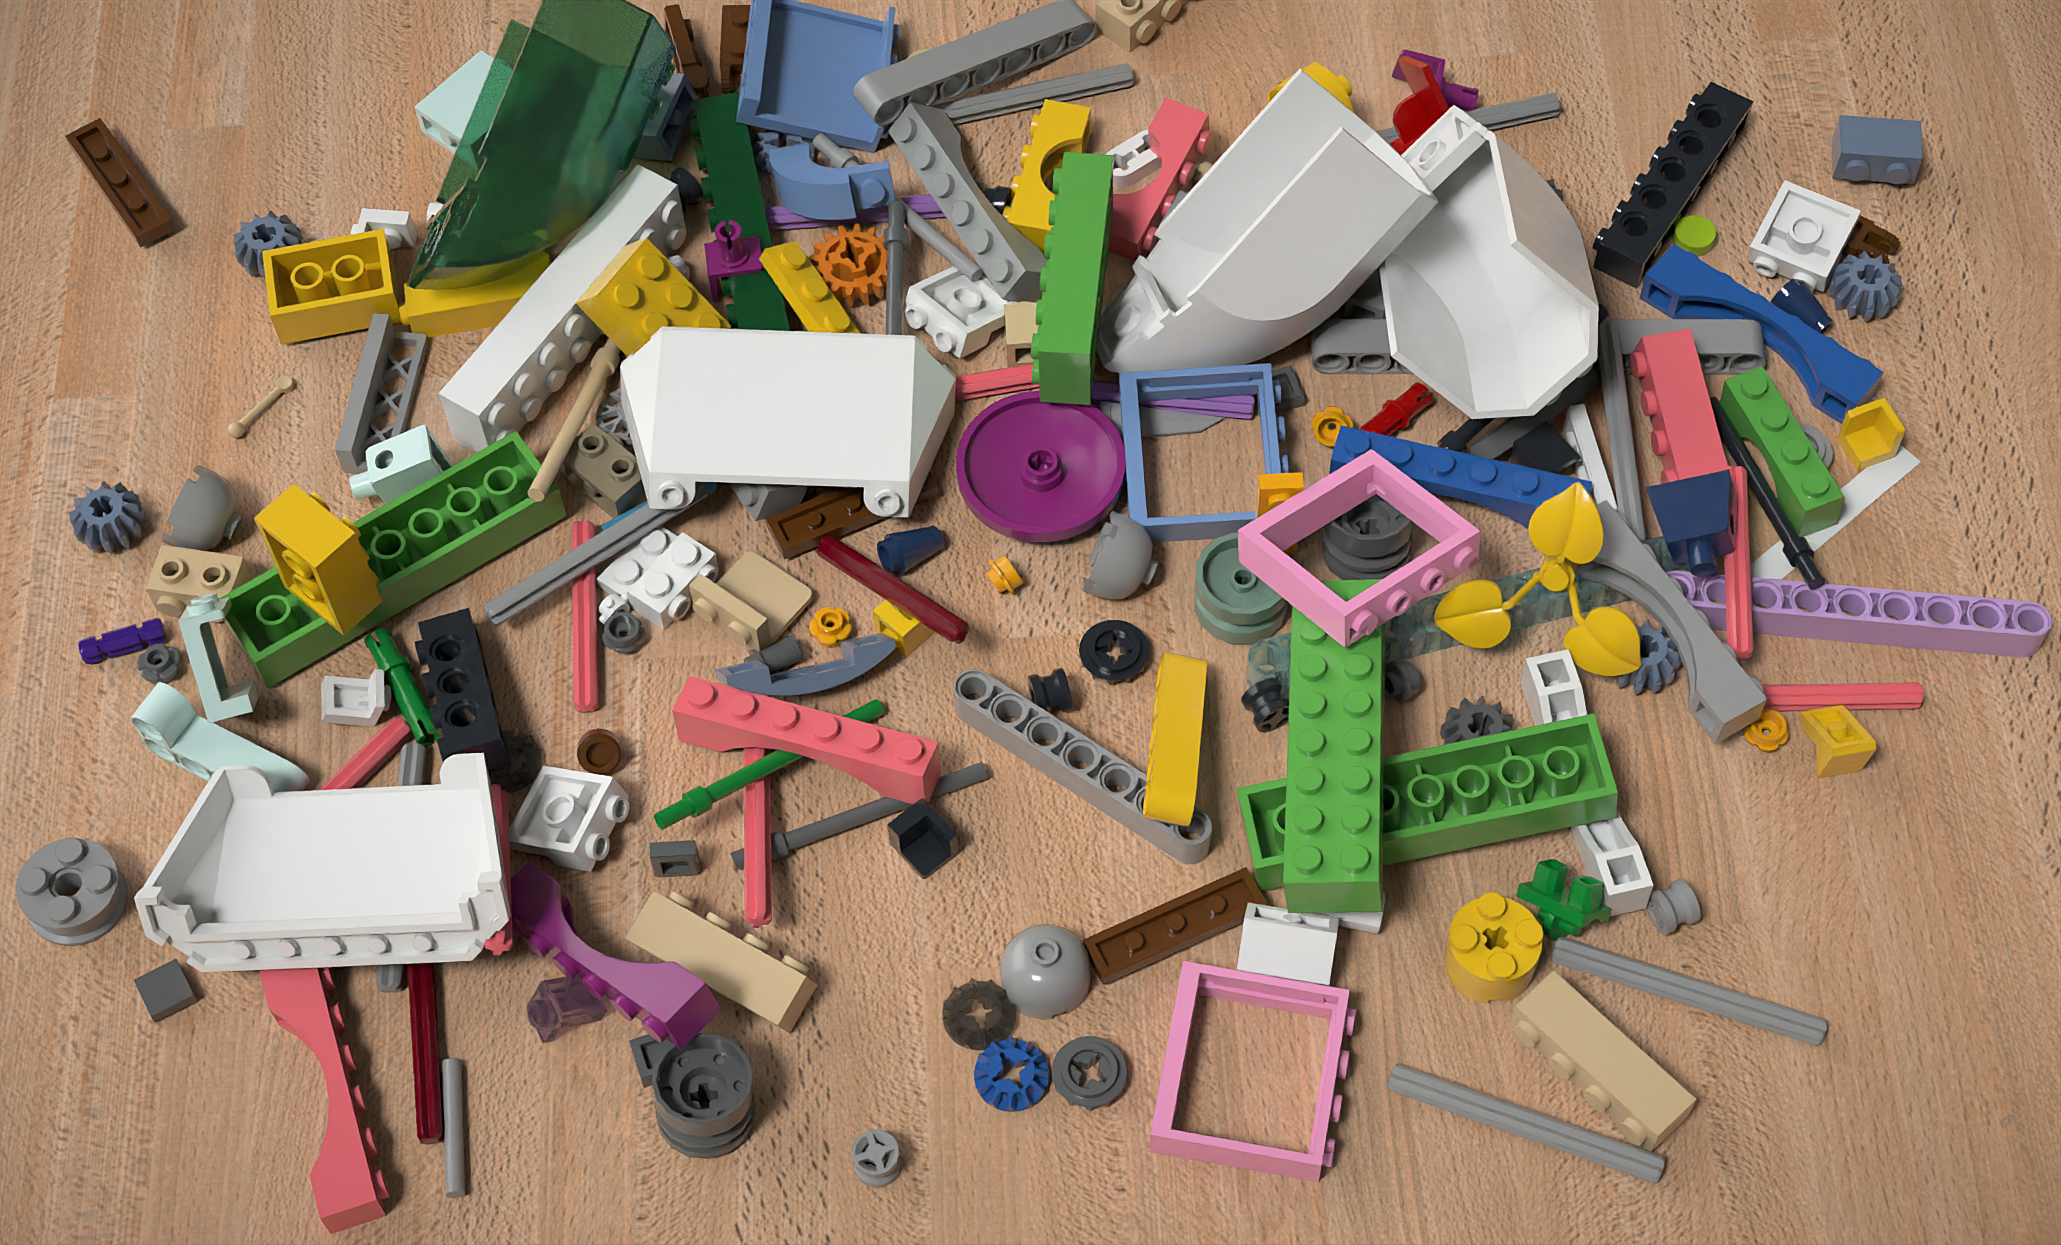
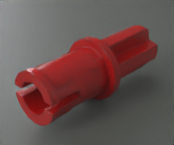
[1360,382,1433,436]

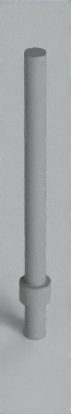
[813,133,983,282]

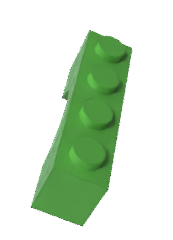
[1720,366,1844,537]

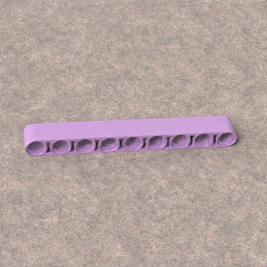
[1651,571,2052,657]

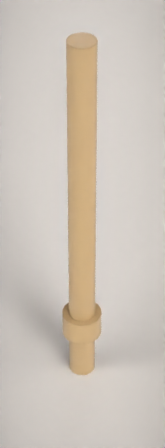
[528,338,621,502]

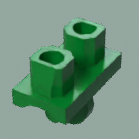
[1516,859,1612,942]

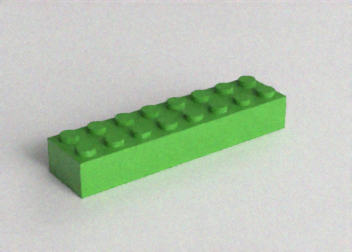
[219,431,567,688]
[1283,579,1385,913]
[1237,713,1618,891]

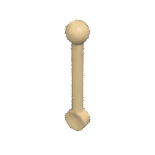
[227,376,294,438]

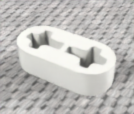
[1105,129,1162,189]

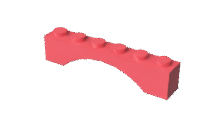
[672,676,942,804]
[259,967,390,1234]

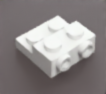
[1748,180,1861,292]
[902,266,1017,359]
[597,525,719,631]
[509,766,629,872]

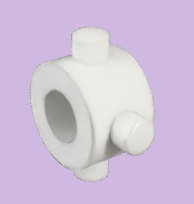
[598,593,630,624]

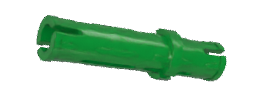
[364,628,444,747]

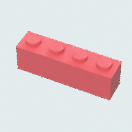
[1630,328,1728,484]

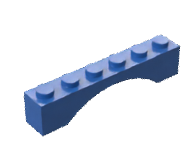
[1639,243,1884,424]
[1329,426,1592,529]

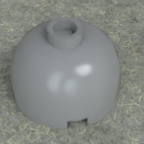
[162,465,242,551]
[1081,511,1158,600]
[1000,924,1092,1020]

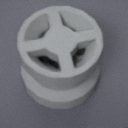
[1646,879,1701,935]
[852,1129,901,1188]

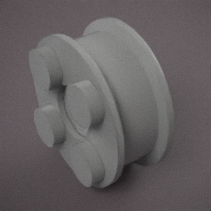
[16,838,128,946]

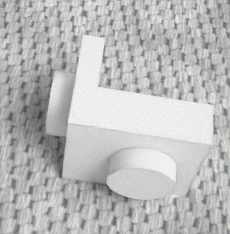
[321,669,391,727]

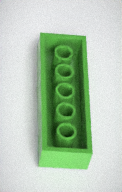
[1031,152,1114,405]

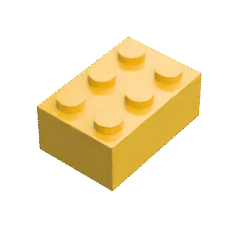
[262,229,402,345]
[576,237,731,357]
[254,483,382,636]

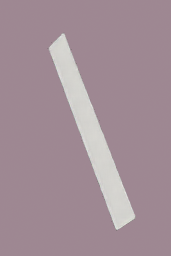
[1750,445,1920,580]

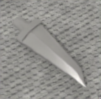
[1100,401,1223,439]

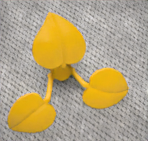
[1434,482,1642,676]

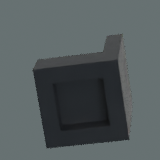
[1509,421,1578,474]
[887,798,959,879]

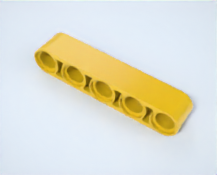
[1143,652,1207,827]

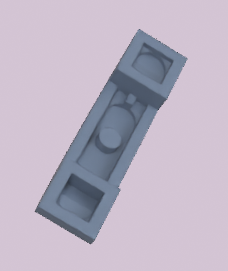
[715,633,896,696]

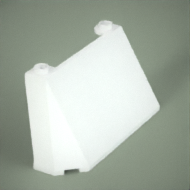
[620,326,956,517]
[134,753,511,972]

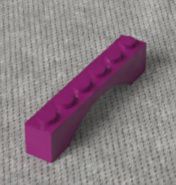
[511,861,721,1050]

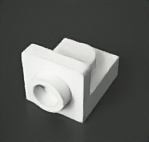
[351,208,417,249]

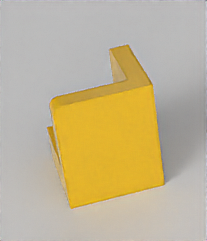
[1837,397,1905,471]
[873,600,937,658]

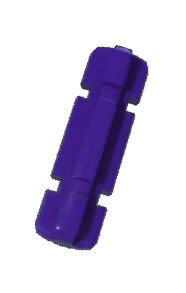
[78,618,166,664]

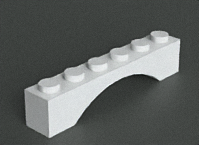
[1521,649,1653,916]

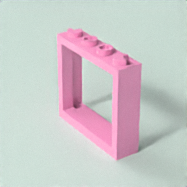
[1238,449,1480,648]
[1150,961,1356,1182]

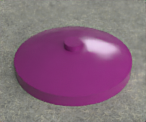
[956,391,1126,542]

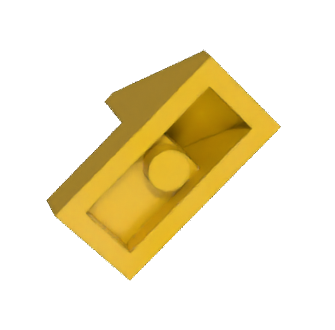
[1800,705,1876,778]

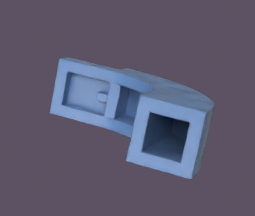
[770,143,896,220]

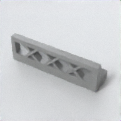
[335,313,429,474]

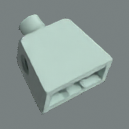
[349,424,454,504]

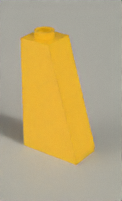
[398,228,552,338]

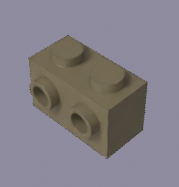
[560,423,647,519]

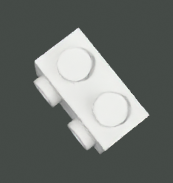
[1237,903,1339,985]

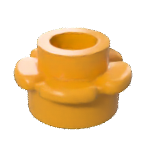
[1311,406,1353,446]
[986,555,1024,595]
[809,607,852,648]
[1744,709,1788,752]

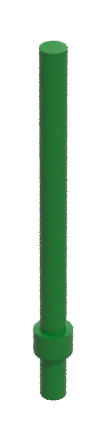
[654,699,884,830]

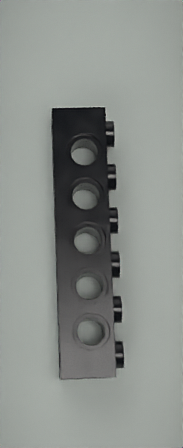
[1592,82,1754,289]

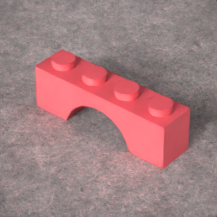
[1109,97,1213,261]

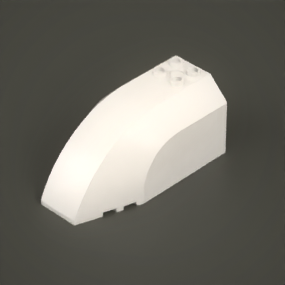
[1097,68,1439,373]
[1379,105,1599,419]

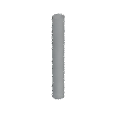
[442,1058,465,1198]

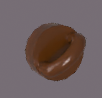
[577,728,622,775]

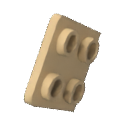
[689,551,813,652]

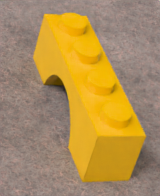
[1002,99,1091,254]

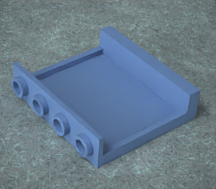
[736,0,900,153]

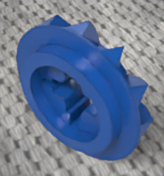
[974,1036,1049,1112]

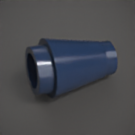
[1771,278,1833,334]
[877,525,944,574]

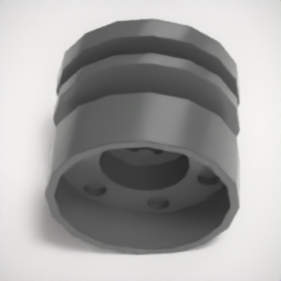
[1322,494,1414,580]
[652,1033,755,1159]

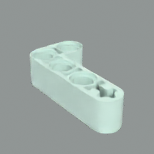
[130,682,310,792]

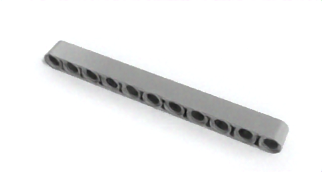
[1311,319,1766,375]

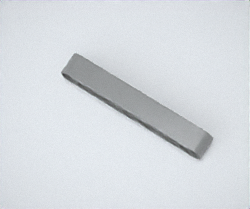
[853,0,1097,126]
[954,669,1212,864]

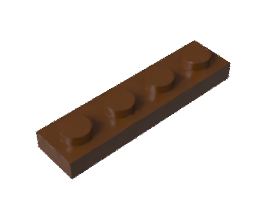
[65,118,176,248]
[766,471,939,560]
[1083,867,1268,985]

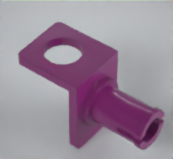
[1392,49,1479,111]
[704,220,763,302]

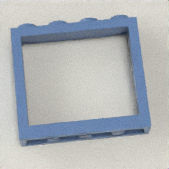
[1119,363,1289,543]

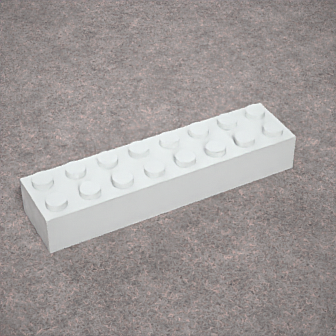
[438,164,687,453]

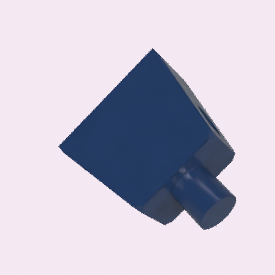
[1646,469,1738,577]

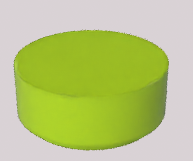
[1673,215,1716,256]

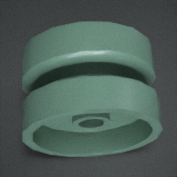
[1194,532,1289,644]

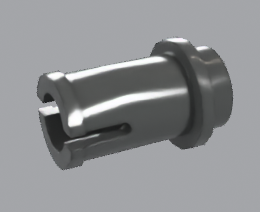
[744,635,803,675]

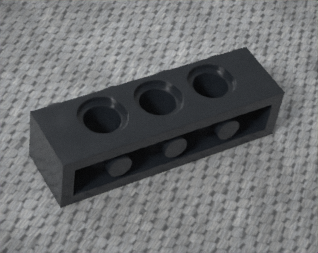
[414,608,511,771]

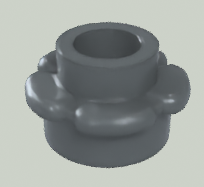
[602,612,645,653]
[137,644,181,684]
[1385,660,1421,703]

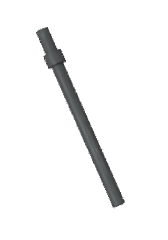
[884,201,908,335]
[730,762,988,870]

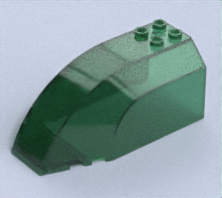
[406,0,676,290]

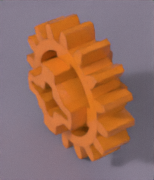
[809,224,887,306]

